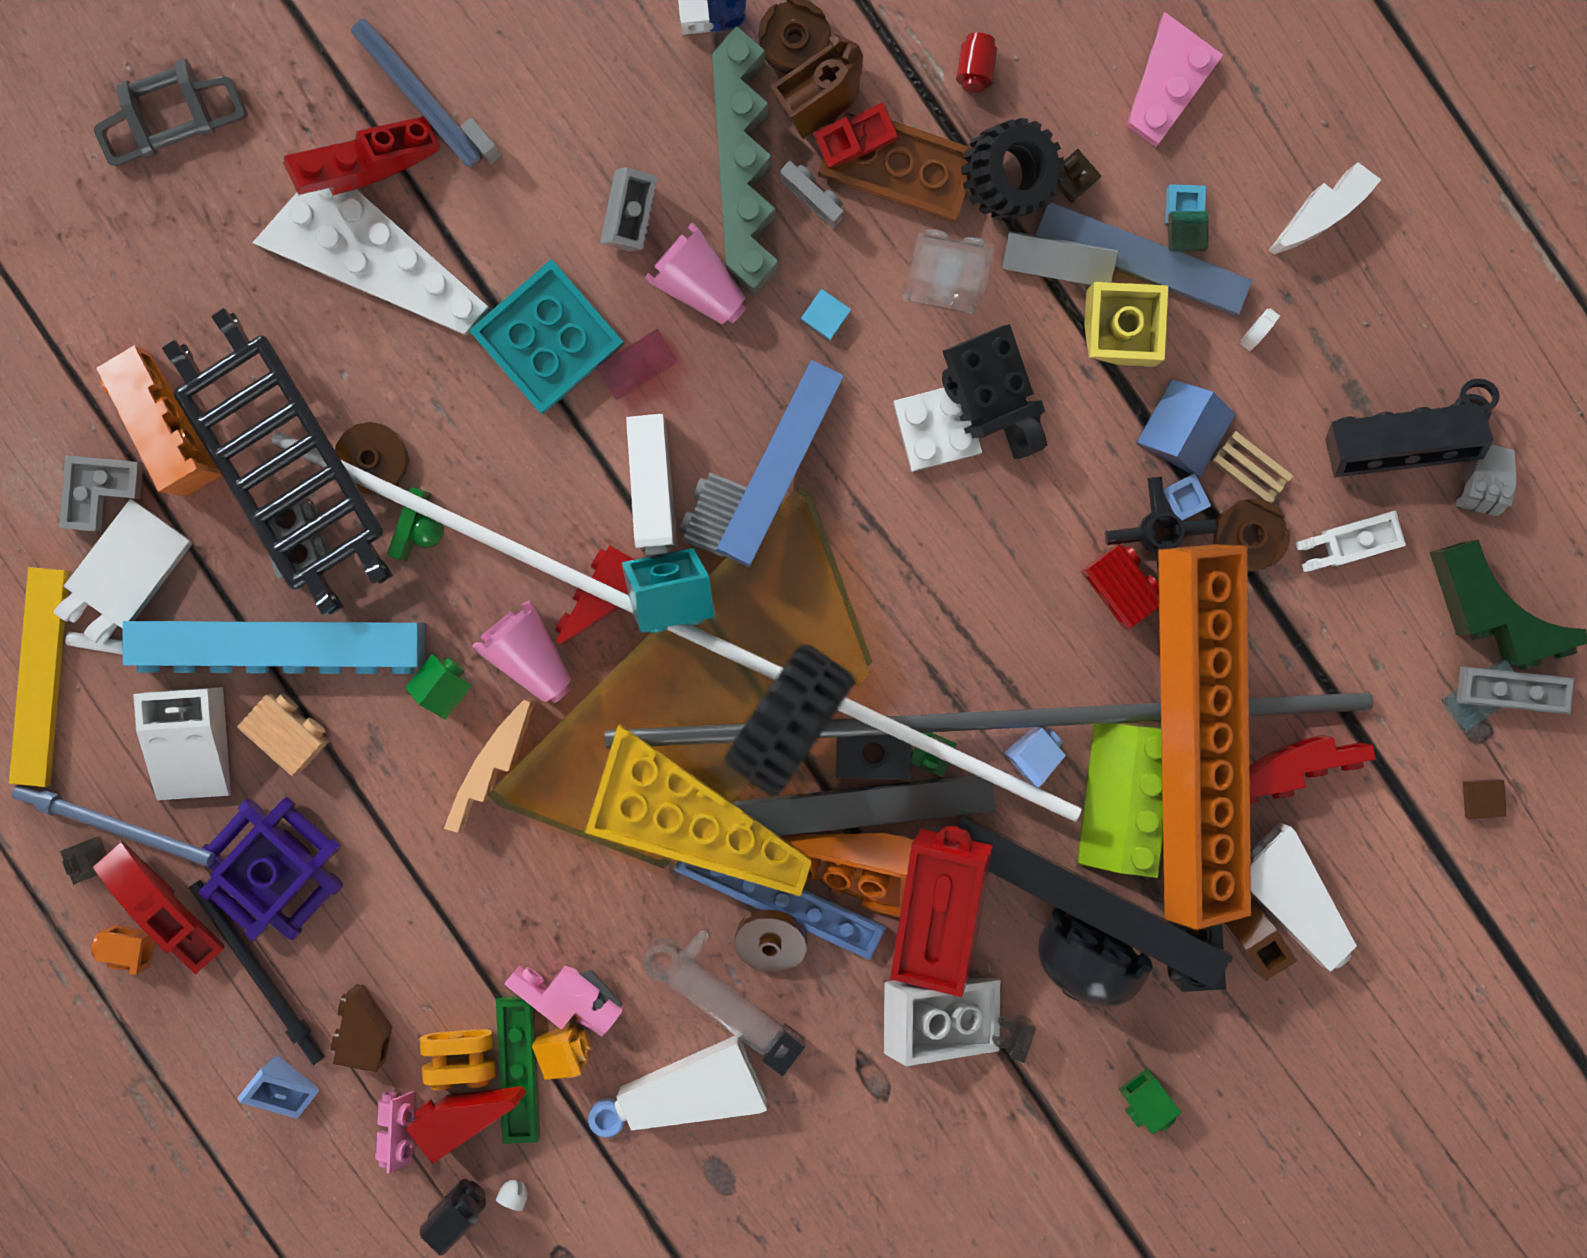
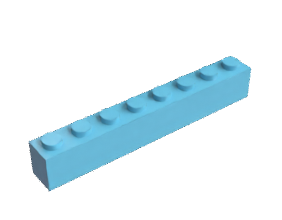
[123,621,426,674]

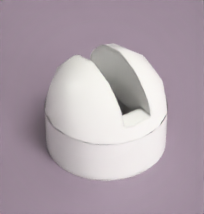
[496,1180,528,1211]

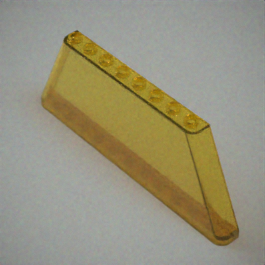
[487,485,872,869]

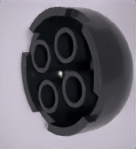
[1038,908,1153,1007]

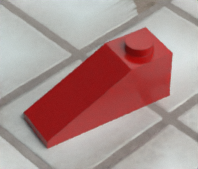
[406,1086,526,1164]

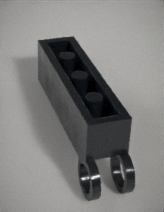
[1325,379,1500,478]

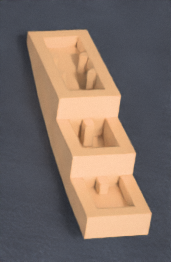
[444,698,536,833]

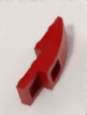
[283,116,440,195]
[1249,735,1376,804]
[93,841,225,975]

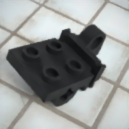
[942,324,1048,459]

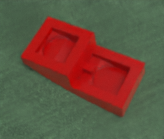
[813,102,900,168]

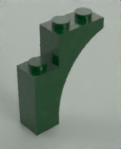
[1429,540,1587,670]

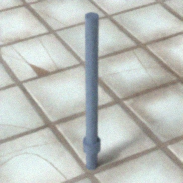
[12,785,215,867]

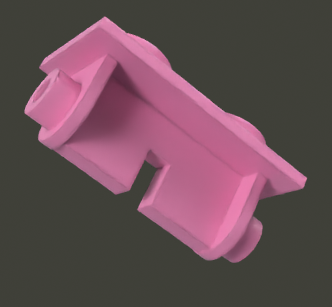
[375,1091,416,1174]

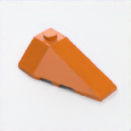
[780,833,914,918]

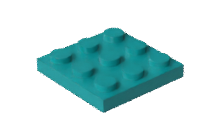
[469,259,624,415]

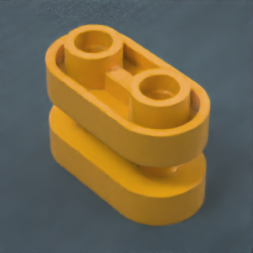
[419,1029,496,1090]

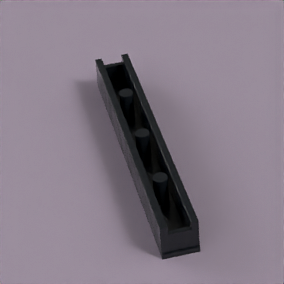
[959,815,1233,990]

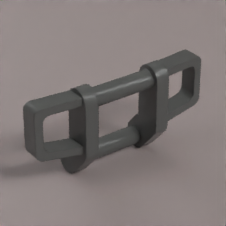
[94,59,248,166]

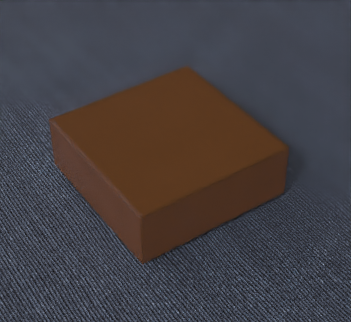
[1463,779,1506,819]

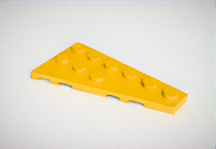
[585,724,812,897]

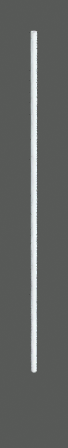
[272,431,1082,822]

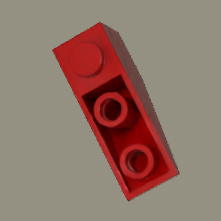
[555,545,635,644]

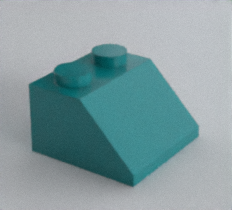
[621,548,715,633]

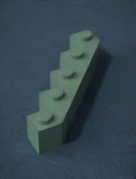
[712,26,779,297]

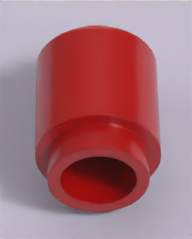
[956,32,998,93]

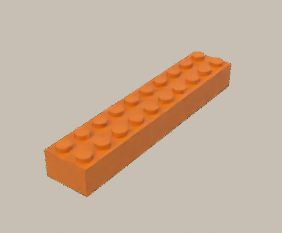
[1158,544,1251,930]

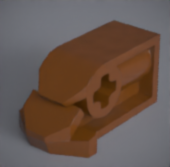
[770,34,863,139]

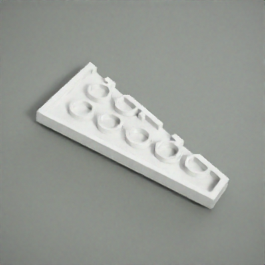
[252,188,490,336]

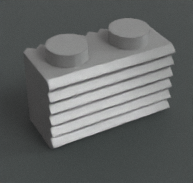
[600,167,659,252]
[679,473,747,558]

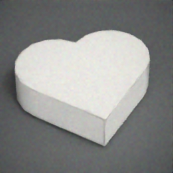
[1240,308,1280,352]

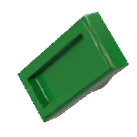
[387,487,444,561]

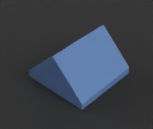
[1136,379,1236,478]

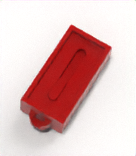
[890,826,993,998]

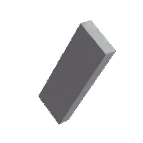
[1002,230,1118,285]
[1456,666,1575,715]

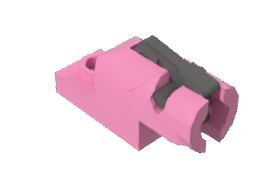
[504,965,624,1037]

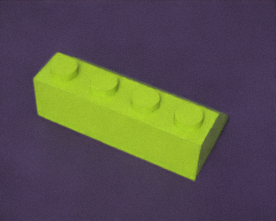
[1077,723,1163,878]

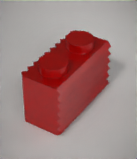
[1081,544,1159,629]

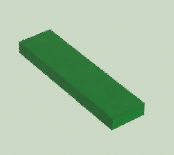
[496,996,540,1144]

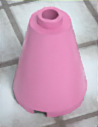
[644,222,747,324]
[473,600,571,703]

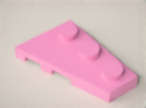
[1126,12,1223,148]

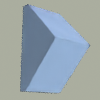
[238,1055,319,1119]

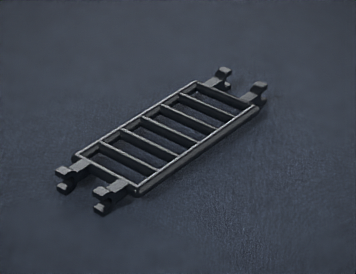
[162,308,393,615]

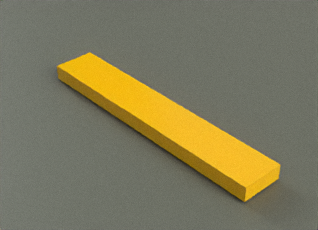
[9,567,70,787]

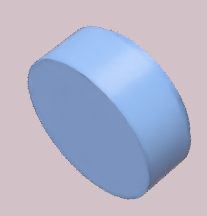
[588,1098,625,1138]

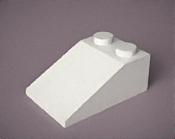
[884,978,1000,1066]

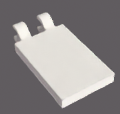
[54,498,194,644]

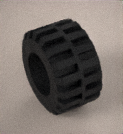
[961,118,1064,220]

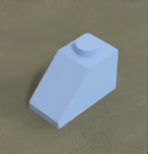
[1004,727,1066,788]

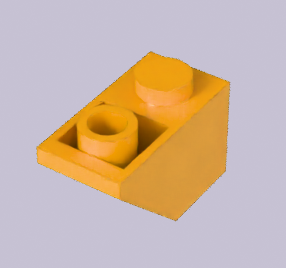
[532,1021,593,1080]

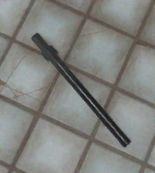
[188,880,326,1065]

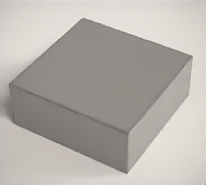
[460,117,502,164]

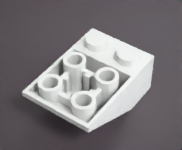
[134,687,231,800]

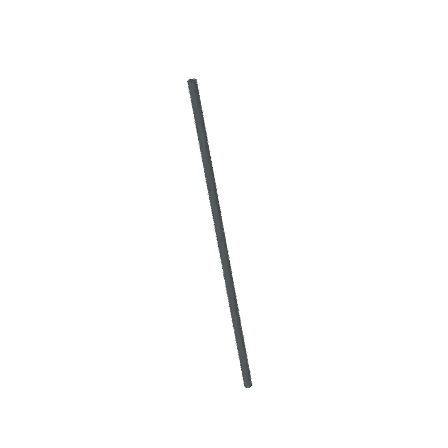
[605,692,1373,749]

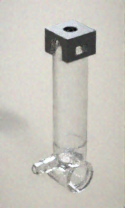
[644,930,805,1076]

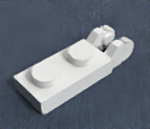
[1295,510,1406,572]

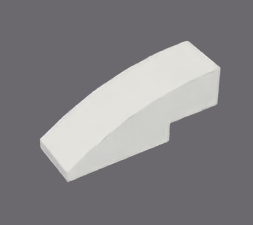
[1269,162,1381,255]

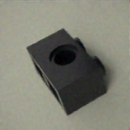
[836,735,911,780]

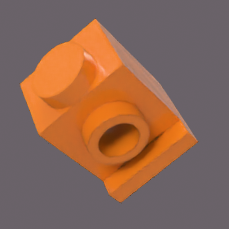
[91,925,155,975]

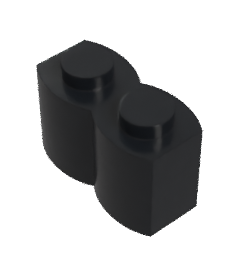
[419,1179,486,1255]

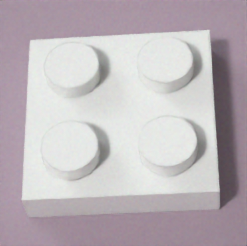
[893,388,982,472]

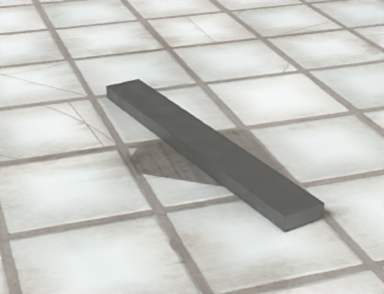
[731,775,994,836]

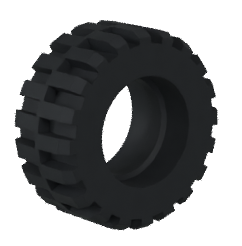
[724,645,856,796]

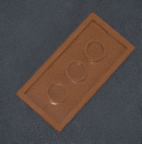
[818,106,971,224]

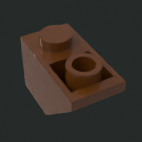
[1223,898,1297,981]
[331,984,392,1072]

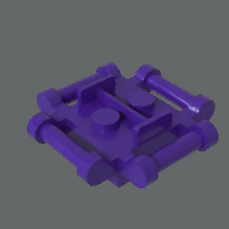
[199,797,343,942]

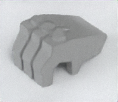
[1456,445,1517,517]

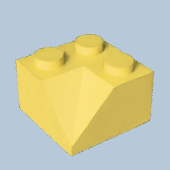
[1084,282,1169,367]

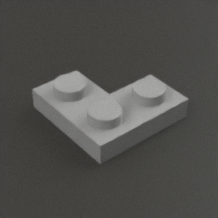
[59,455,144,532]

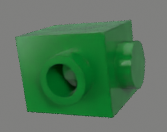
[405,654,472,719]
[1119,1068,1181,1135]

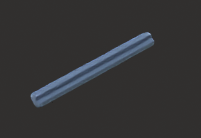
[351,19,482,167]

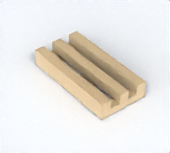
[1211,431,1293,503]

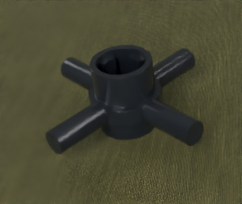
[1105,477,1217,580]

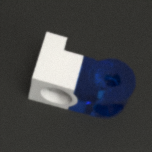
[678,0,746,35]

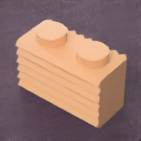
[237,693,329,776]

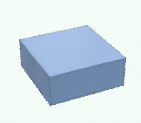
[1163,474,1211,520]

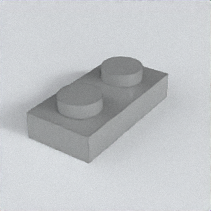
[779,160,844,230]

